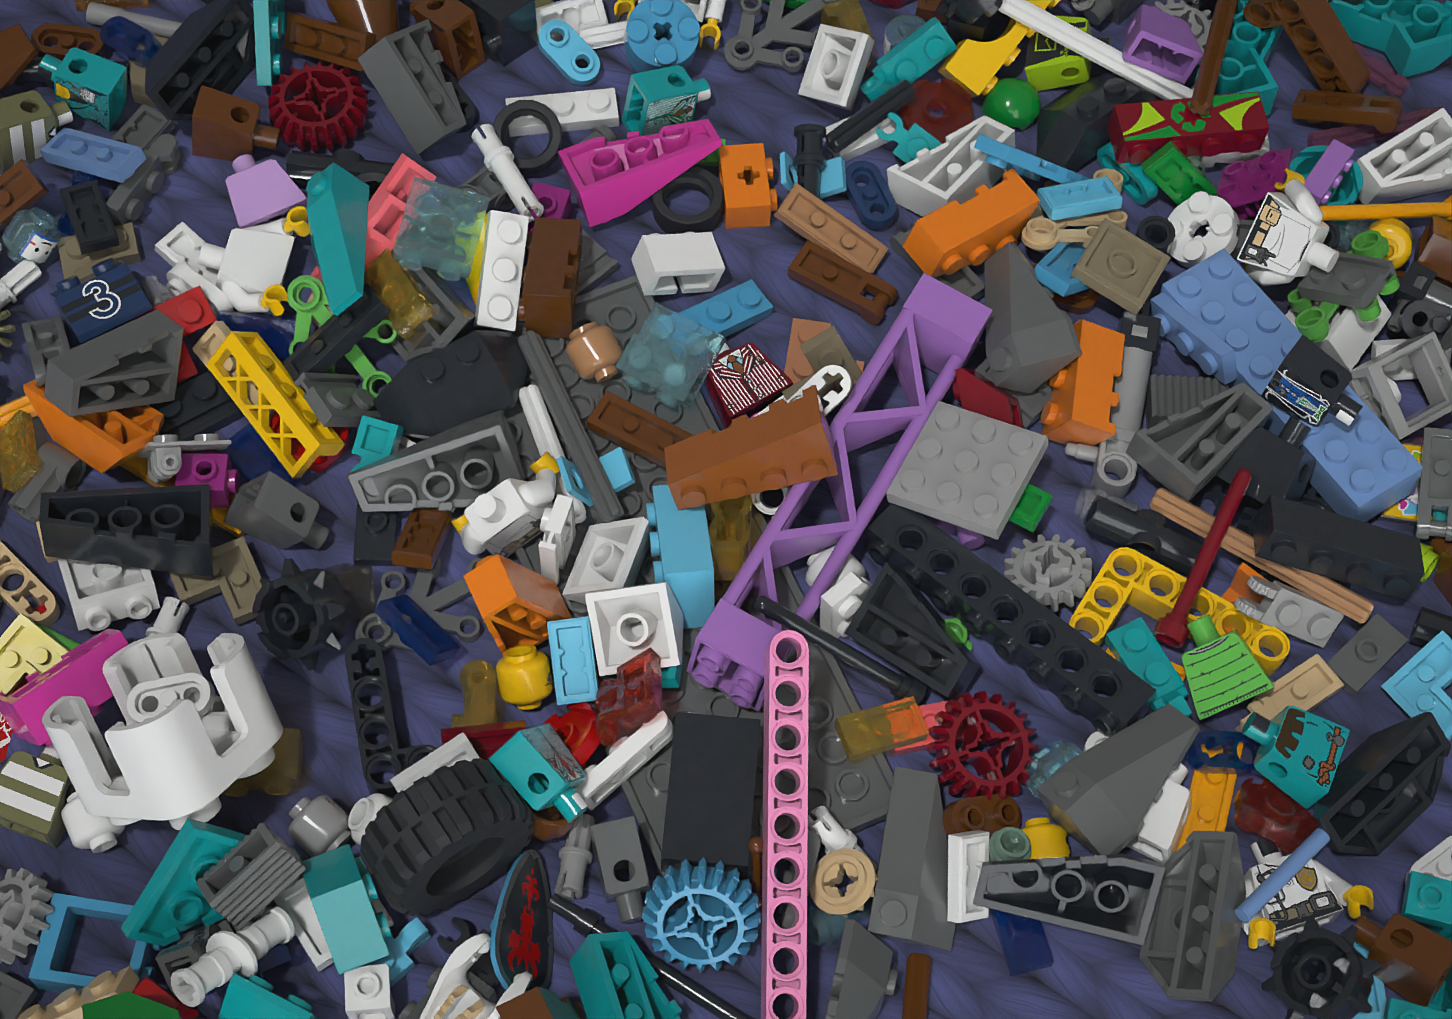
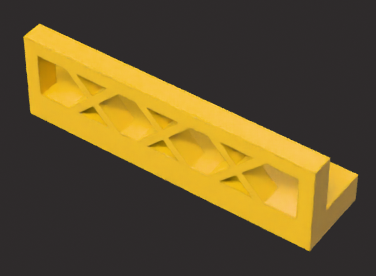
[206,331,345,478]

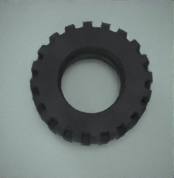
[360,758,534,916]

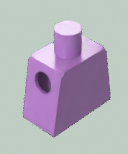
[1122,5,1203,84]

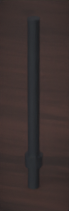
[547,893,752,1019]

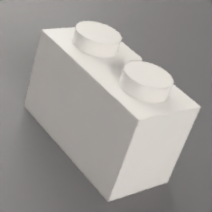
[631,232,725,296]

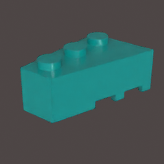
[569,931,682,1019]

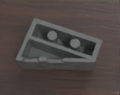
[44,310,184,417]

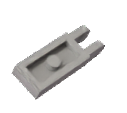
[1234,575,1344,648]

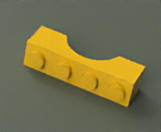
[938,0,1060,98]

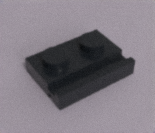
[149,371,242,441]

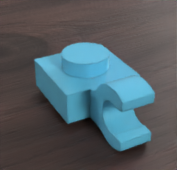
[362,917,431,987]

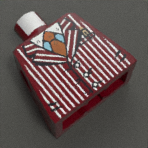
[704,338,793,429]

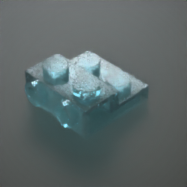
[393,176,490,281]
[616,303,726,409]

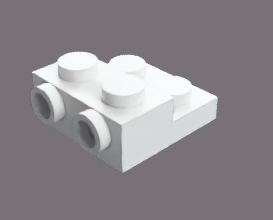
[57,558,160,631]

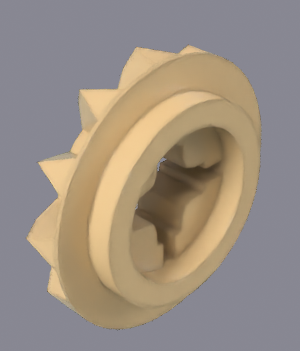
[809,848,879,918]

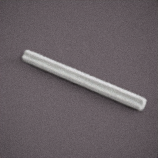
[998,0,1193,100]

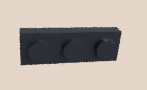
[282,283,391,391]

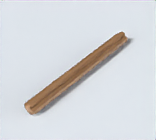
[1150,488,1374,623]

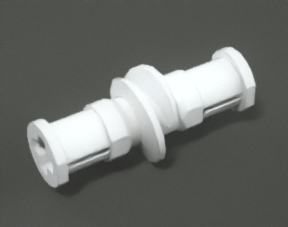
[171,906,295,1007]

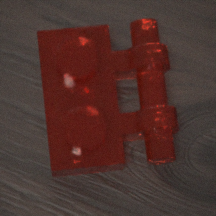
[595,647,662,746]

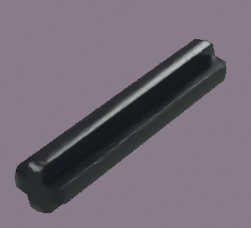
[825,80,915,153]

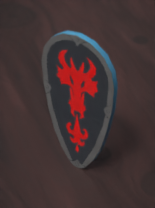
[490,849,553,993]

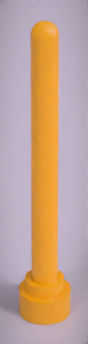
[1319,195,1452,223]

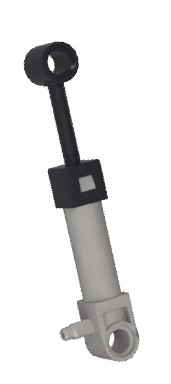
[1065,216,1176,502]

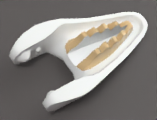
[420,933,533,1019]

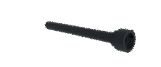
[755,596,928,708]

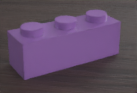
[1304,139,1355,207]

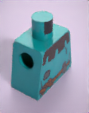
[1242,706,1350,809]

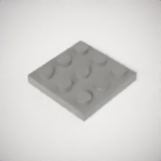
[886,401,1049,540]

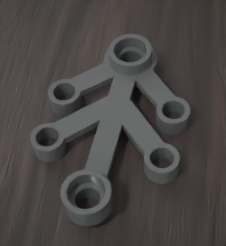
[724,0,844,72]
[355,556,485,663]

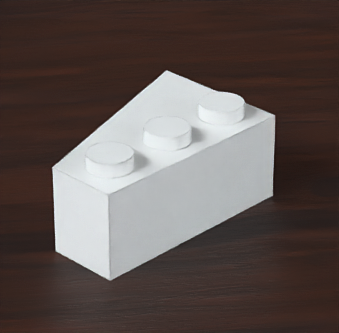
[1356,108,1452,204]
[887,115,1015,217]

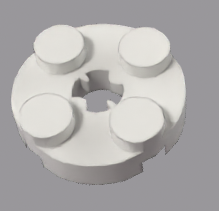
[1168,191,1240,268]

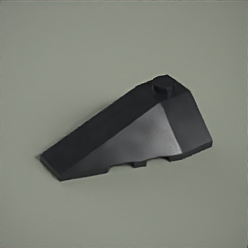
[973,854,1166,946]

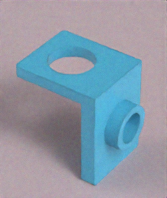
[780,152,847,199]
[556,447,635,507]

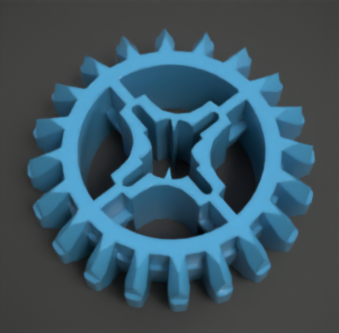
[642,857,761,973]

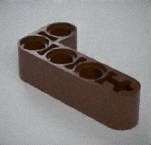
[1243,0,1370,94]

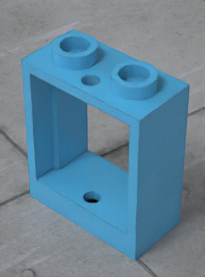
[29,893,164,993]

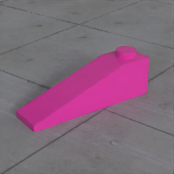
[558,119,722,227]

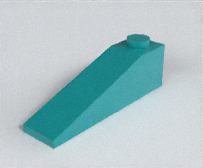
[306,162,369,316]

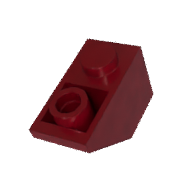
[953,368,1024,428]

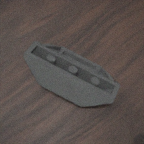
[370,241,475,363]
[1139,831,1246,1002]

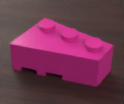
[0,629,129,746]

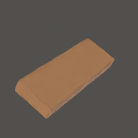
[774,183,889,274]

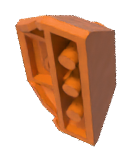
[23,379,164,473]

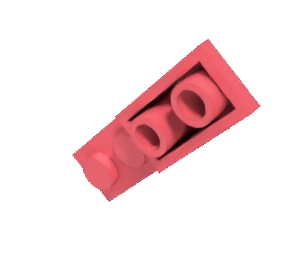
[310,153,437,282]

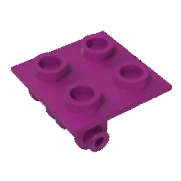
[1215,147,1294,219]

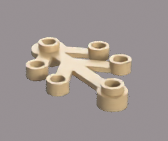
[1021,169,1128,252]

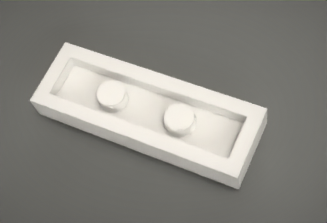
[505,88,619,137]
[474,210,529,332]

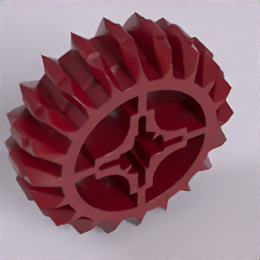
[268,59,369,154]
[925,691,1040,801]

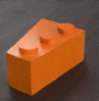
[902,168,1040,278]
[1041,319,1125,446]
[463,553,572,657]

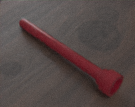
[1152,468,1252,648]

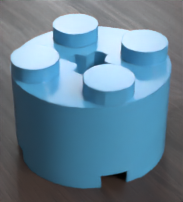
[624,0,700,73]

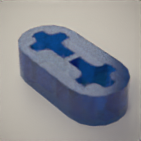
[100,16,162,67]

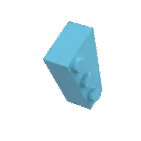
[646,485,715,629]

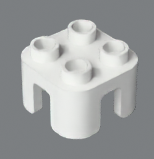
[42,633,283,830]

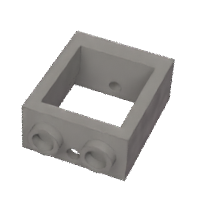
[1349,332,1452,440]

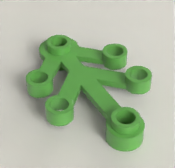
[1287,230,1400,343]
[287,275,399,399]

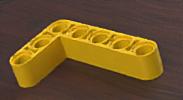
[1069,547,1290,676]

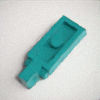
[860,17,957,102]
[1104,617,1192,718]

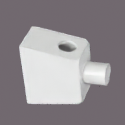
[1127,763,1191,864]

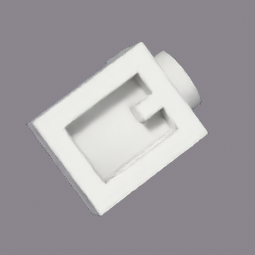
[344,964,396,1019]

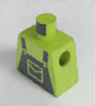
[1025,16,1112,91]

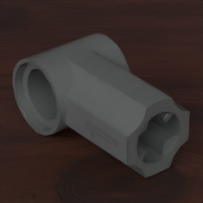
[8,442,86,524]

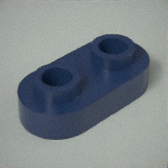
[845,161,897,229]

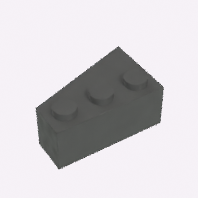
[357,19,467,155]
[1126,382,1274,502]

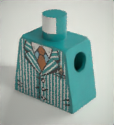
[621,65,711,136]
[489,723,589,823]

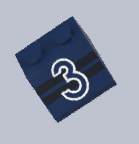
[50,258,153,343]

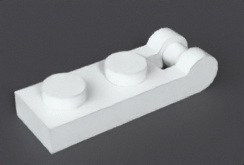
[575,708,674,811]

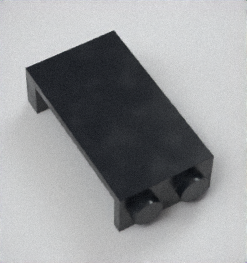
[661,712,761,880]

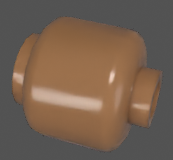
[566,322,624,383]

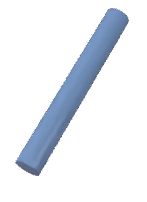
[1235,828,1330,923]

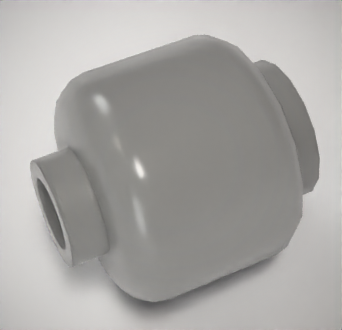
[288,795,352,857]

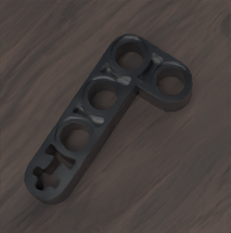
[345,638,437,798]

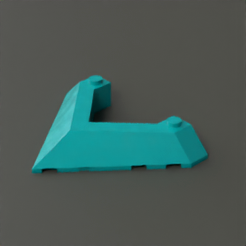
[1194,0,1452,116]

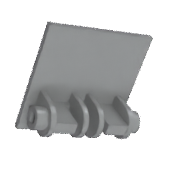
[137,434,231,484]

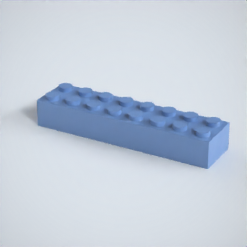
[1161,249,1423,522]

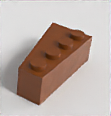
[664,385,838,510]

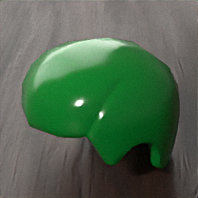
[981,78,1041,131]

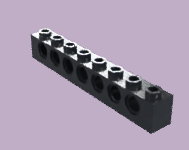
[865,503,1156,736]

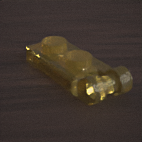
[364,248,436,341]

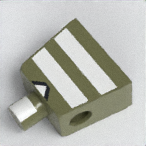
[0,90,73,174]
[0,745,76,848]

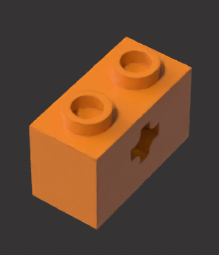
[718,143,777,229]

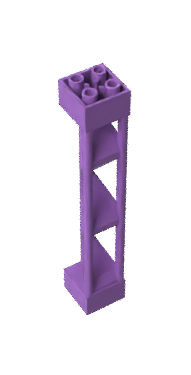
[686,273,993,712]

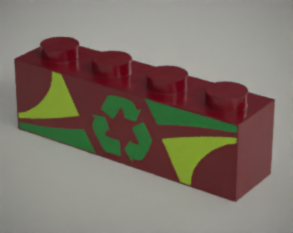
[1107,91,1270,164]

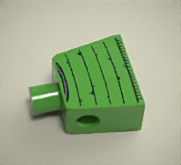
[1181,614,1275,720]

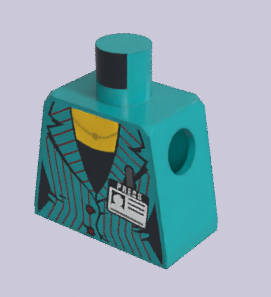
[38,47,127,132]

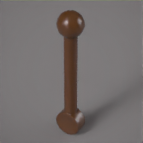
[748,836,763,908]

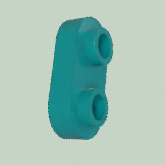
[1097,141,1158,205]

